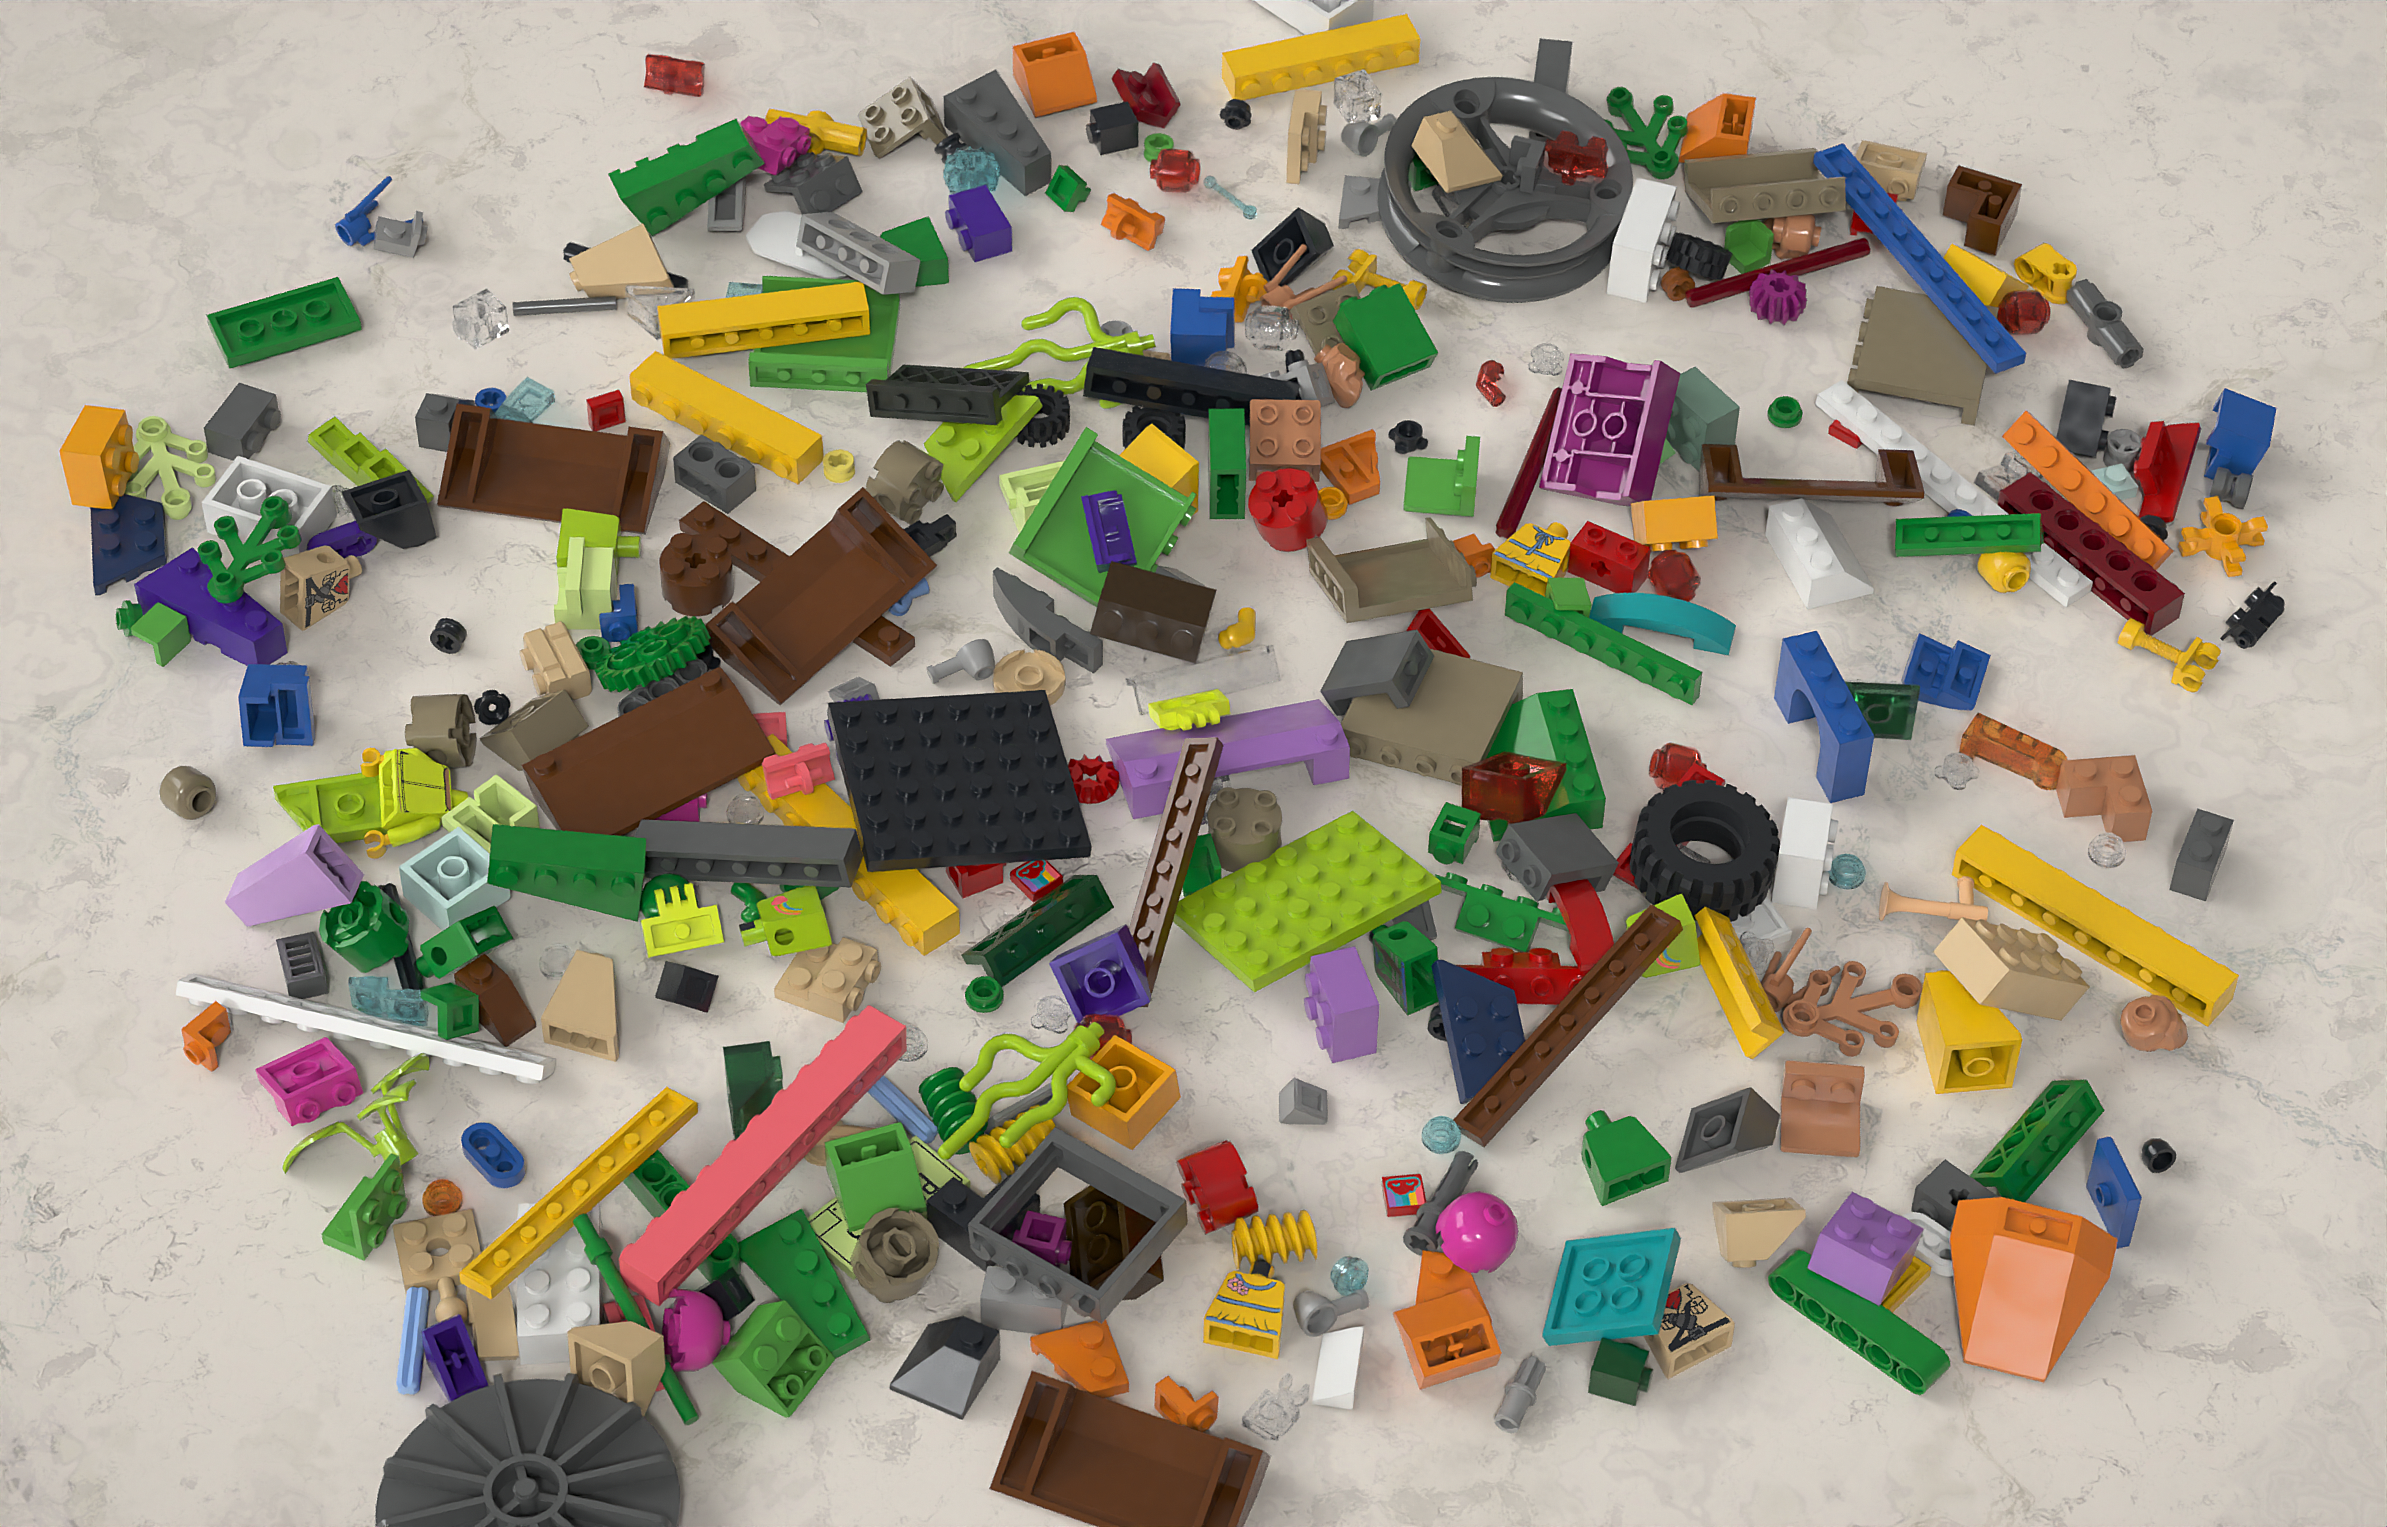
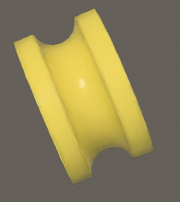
[823,449,855,483]

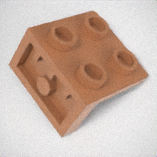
[1249,399,1321,482]
[1780,1061,1864,1157]

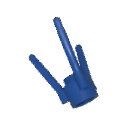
[335,176,423,246]

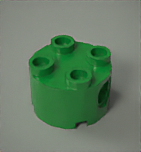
[319,881,409,973]

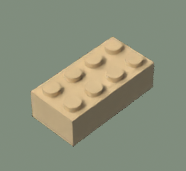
[1933,917,2090,1021]

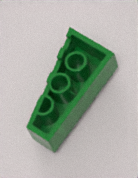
[608,119,765,236]
[487,824,646,922]

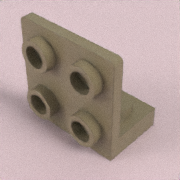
[858,77,948,159]
[1284,282,1361,357]

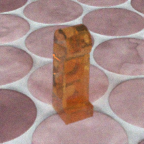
[1958,712,2067,790]

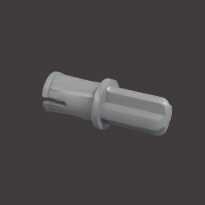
[1494,1356,1546,1433]

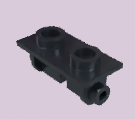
[2220,581,2285,649]

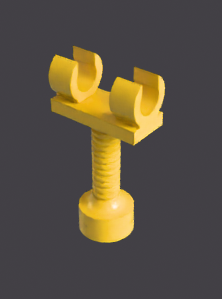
[1332,249,1427,310]
[2118,618,2221,692]

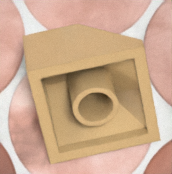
[1412,111,1503,193]
[1712,1198,1806,1268]
[567,1321,665,1417]

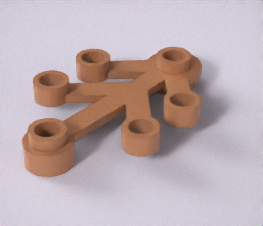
[1782,961,1923,1057]

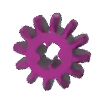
[1749,269,1807,326]

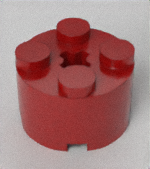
[1248,468,1328,552]
[1176,1140,1259,1234]

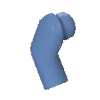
[889,578,929,616]

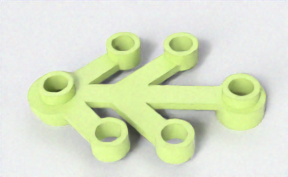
[124,416,216,520]

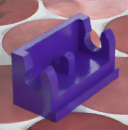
[1081,490,1137,573]

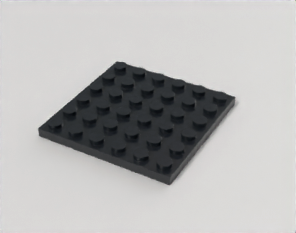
[827,690,1092,872]

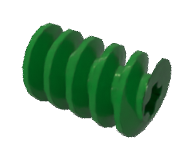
[918,1067,988,1155]

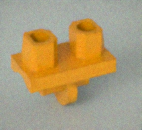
[1211,255,1268,323]

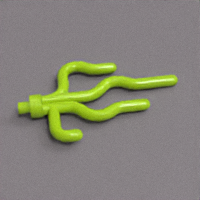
[964,297,1156,409]
[938,1022,1116,1160]

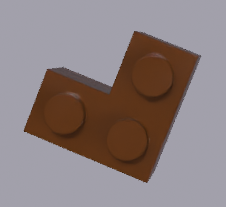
[1943,165,2022,256]

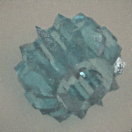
[943,145,1000,194]

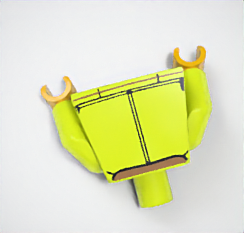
[360,747,468,859]

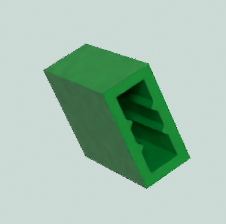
[1333,283,1438,391]
[1208,409,1246,519]

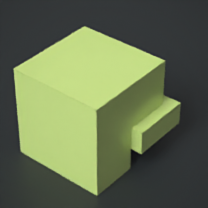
[999,460,1065,533]
[554,537,618,629]
[441,774,540,854]

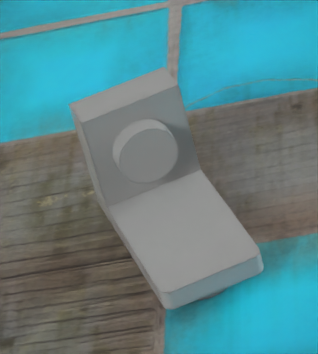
[1261,359,1335,407]

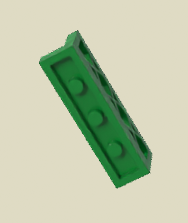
[1895,513,2044,557]
[1970,1079,2105,1202]

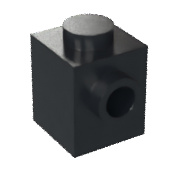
[1086,101,1138,155]

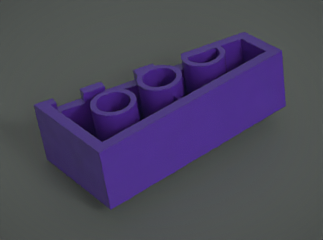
[134,548,288,666]

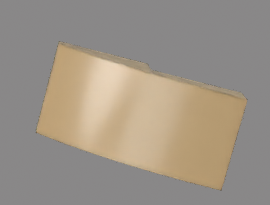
[466,1286,519,1361]

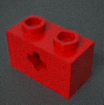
[1568,521,1651,593]

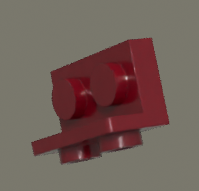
[1111,63,1180,129]

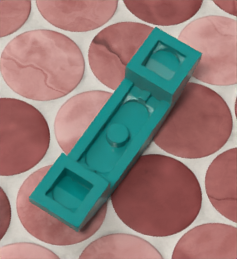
[1589,593,1736,656]

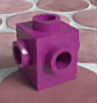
[1012,1210,1072,1268]

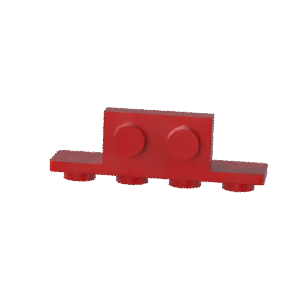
[2134,421,2201,523]
[1456,947,1590,1005]

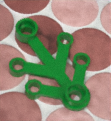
[1604,87,1688,179]
[197,496,302,603]

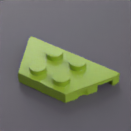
[924,395,1043,502]
[273,773,388,843]

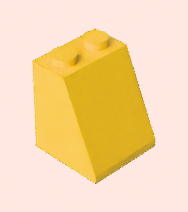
[1119,424,1199,515]
[1916,970,2023,1094]

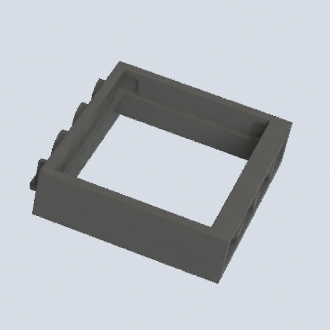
[968,1127,1188,1324]

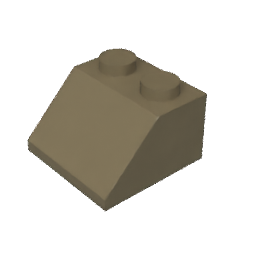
[479,690,589,771]

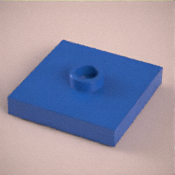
[2086,1136,2142,1249]

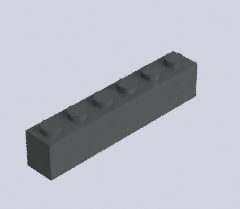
[634,820,863,888]

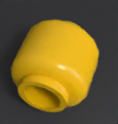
[1977,552,2031,593]

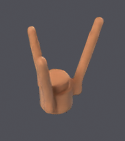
[1260,244,1347,320]
[1760,928,1841,1012]

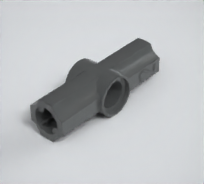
[2066,279,2144,369]

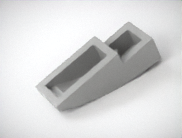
[707,176,746,231]

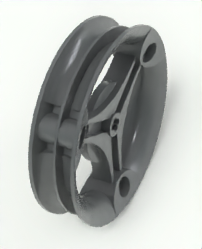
[1377,77,1633,303]

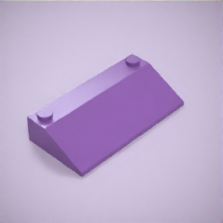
[1106,699,1350,819]

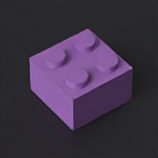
[1304,946,1379,1063]
[1807,1192,1924,1306]

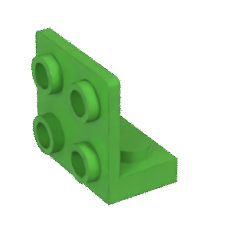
[1403,436,1480,517]
[322,1153,408,1261]

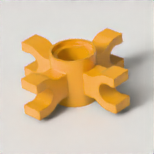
[2178,496,2268,577]

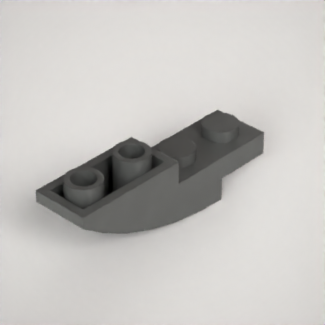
[993,567,1103,673]

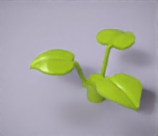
[282,1053,429,1174]

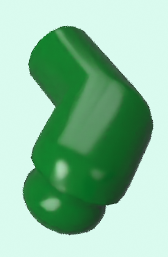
[731,882,767,923]

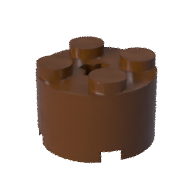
[659,533,734,617]

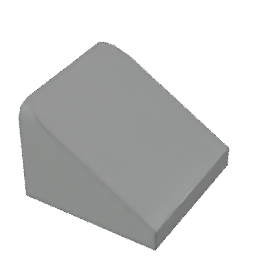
[828,677,880,702]
[1279,1078,1328,1125]

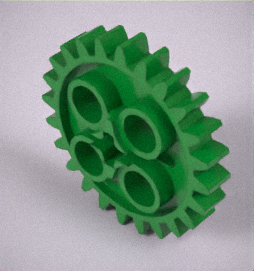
[595,616,711,692]

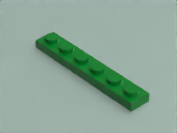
[1505,582,1703,705]

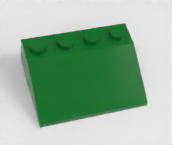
[1478,689,1606,842]

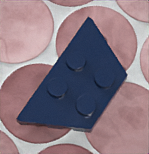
[90,494,167,596]
[1431,959,1525,1104]

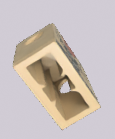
[280,545,362,631]
[1643,1283,1735,1379]

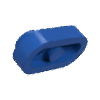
[461,1123,525,1188]

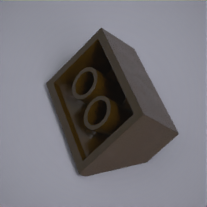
[1090,561,1217,663]
[1063,1185,1164,1300]

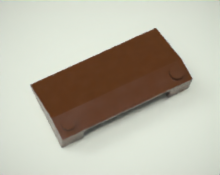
[437,404,670,534]
[1699,444,1925,506]
[705,487,937,706]
[521,667,776,836]
[989,1371,1271,1527]

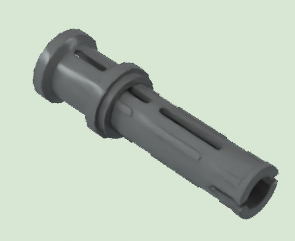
[1403,1151,1479,1256]

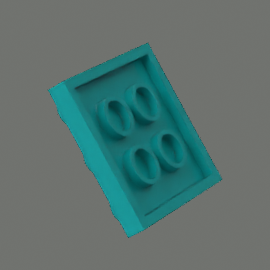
[1542,1228,1681,1346]

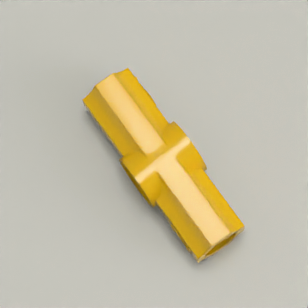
[765,108,867,156]

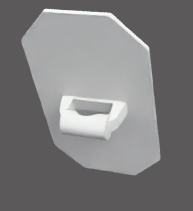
[746,211,850,279]

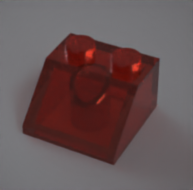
[1462,751,1566,825]

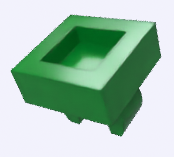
[1045,165,1091,212]

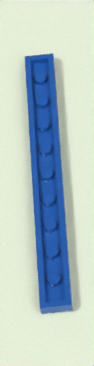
[1813,143,2026,374]

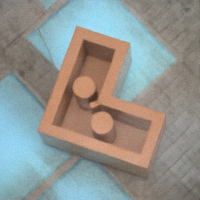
[2056,755,2152,843]

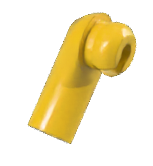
[1218,607,1256,649]

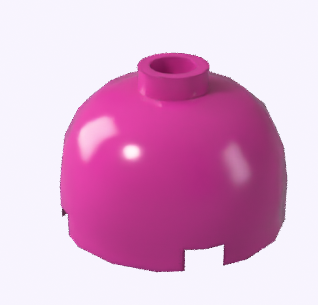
[1436,1191,1519,1274]
[662,1289,730,1372]

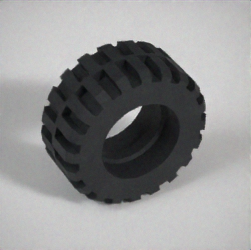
[1630,780,1780,922]

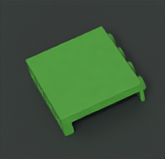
[748,276,900,392]
[1009,427,1197,607]

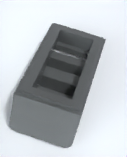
[276,931,328,999]

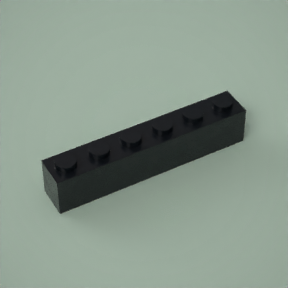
[1083,347,1300,426]

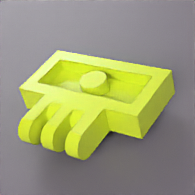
[1148,689,1231,731]
[640,883,724,958]

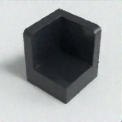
[655,961,719,1013]
[695,1267,755,1321]

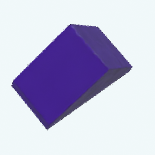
[421,1314,489,1403]

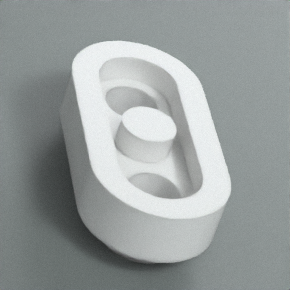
[1903,1212,1953,1276]

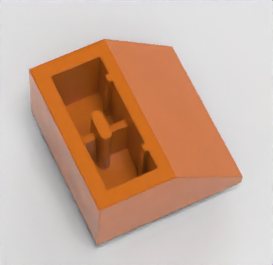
[1013,32,1097,117]
[1679,93,1756,163]
[1393,1288,1502,1390]

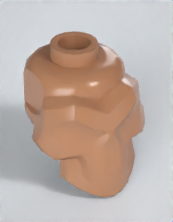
[1763,214,1822,260]
[1314,343,1366,408]
[2120,995,2188,1052]

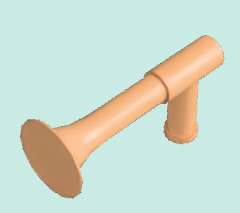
[1879,877,1988,921]

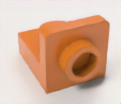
[1453,534,1495,577]
[181,1001,231,1072]
[1154,1376,1219,1432]

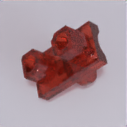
[644,54,705,97]
[1545,130,1609,186]

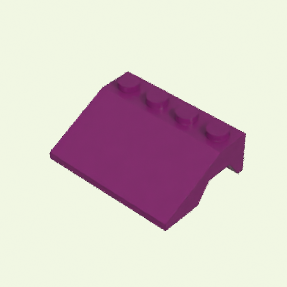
[1539,353,1681,507]

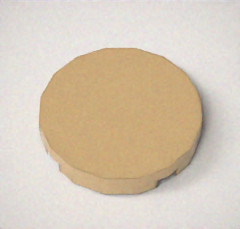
[993,649,1066,705]

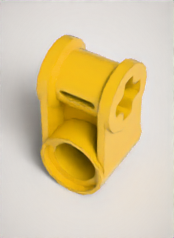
[2014,243,2077,304]

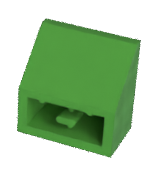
[824,1122,926,1232]
[712,1300,836,1418]

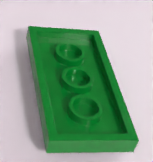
[207,277,362,369]

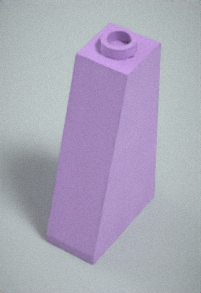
[225,824,364,927]

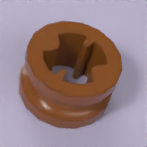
[1660,267,1695,301]

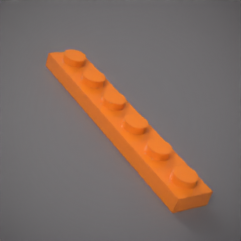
[2002,411,2174,570]

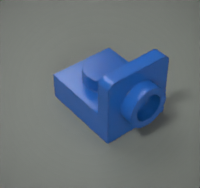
[599,584,638,642]

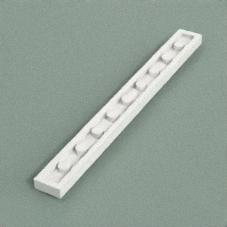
[1815,380,2093,608]
[176,974,556,1084]

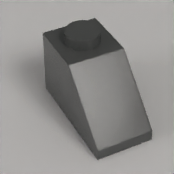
[415,393,475,452]

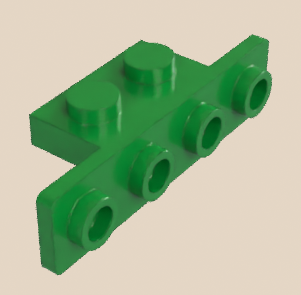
[1435,872,1569,952]

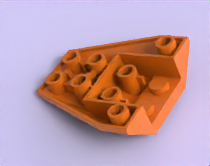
[1949,1197,2118,1383]

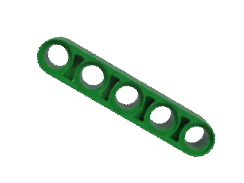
[623,1150,741,1281]
[1768,1250,1951,1395]

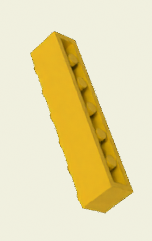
[1222,14,1420,100]
[657,282,870,359]
[629,351,824,485]

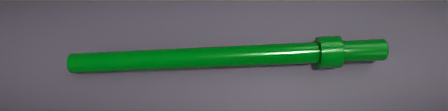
[573,1214,699,1426]

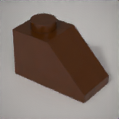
[454,953,536,1047]

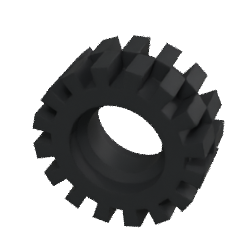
[1666,232,1733,280]
[1015,384,1070,448]
[1123,406,1186,449]

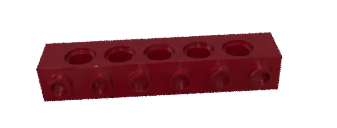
[1998,472,2185,637]

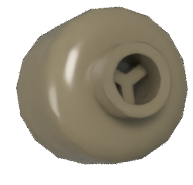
[159,766,216,820]

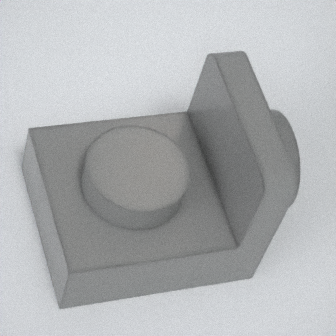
[373,211,427,258]

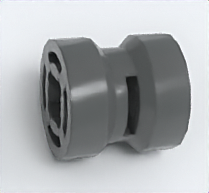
[2210,466,2253,509]

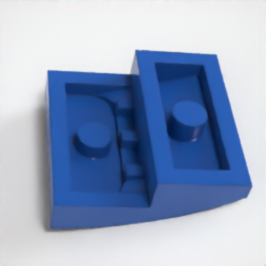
[1898,633,1991,711]

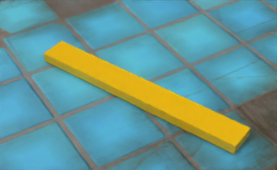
[459,1087,698,1300]

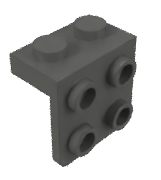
[763,152,863,214]

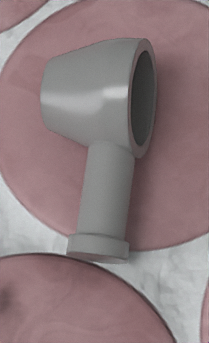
[1341,113,1397,157]
[926,639,995,684]
[1293,1289,1369,1337]

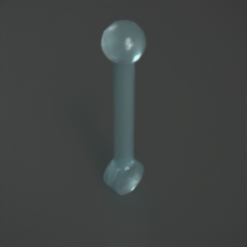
[1204,176,1257,219]

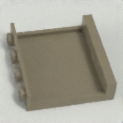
[1684,148,1846,223]
[1847,286,1999,426]
[1306,517,1477,623]
[1341,649,1523,789]

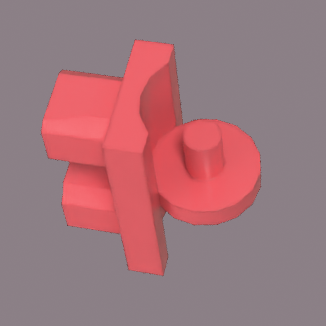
[762,743,835,800]

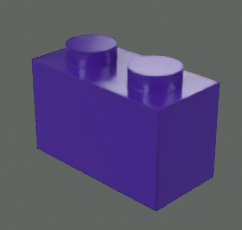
[945,185,1012,262]

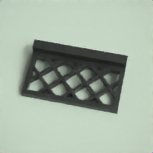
[866,364,1030,425]

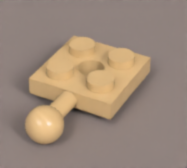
[392,1209,481,1323]

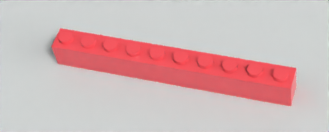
[619,1005,907,1306]

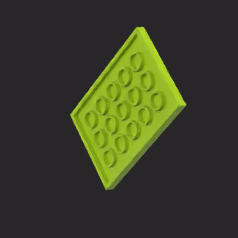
[1173,811,1442,992]

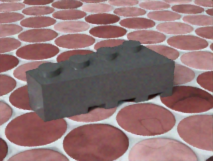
[943,69,1051,196]

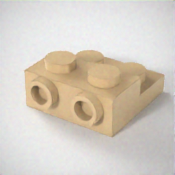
[1286,89,1327,184]
[1855,140,1927,201]
[774,937,881,1023]

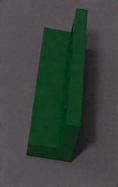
[961,875,1114,987]

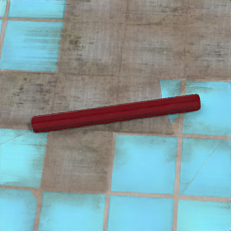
[1685,238,1871,308]
[1495,387,1562,539]

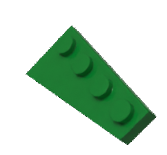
[738,1209,871,1358]

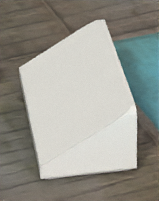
[1312,1327,1364,1410]

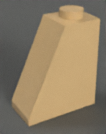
[569,224,677,299]
[541,950,619,1062]

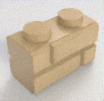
[519,621,592,700]

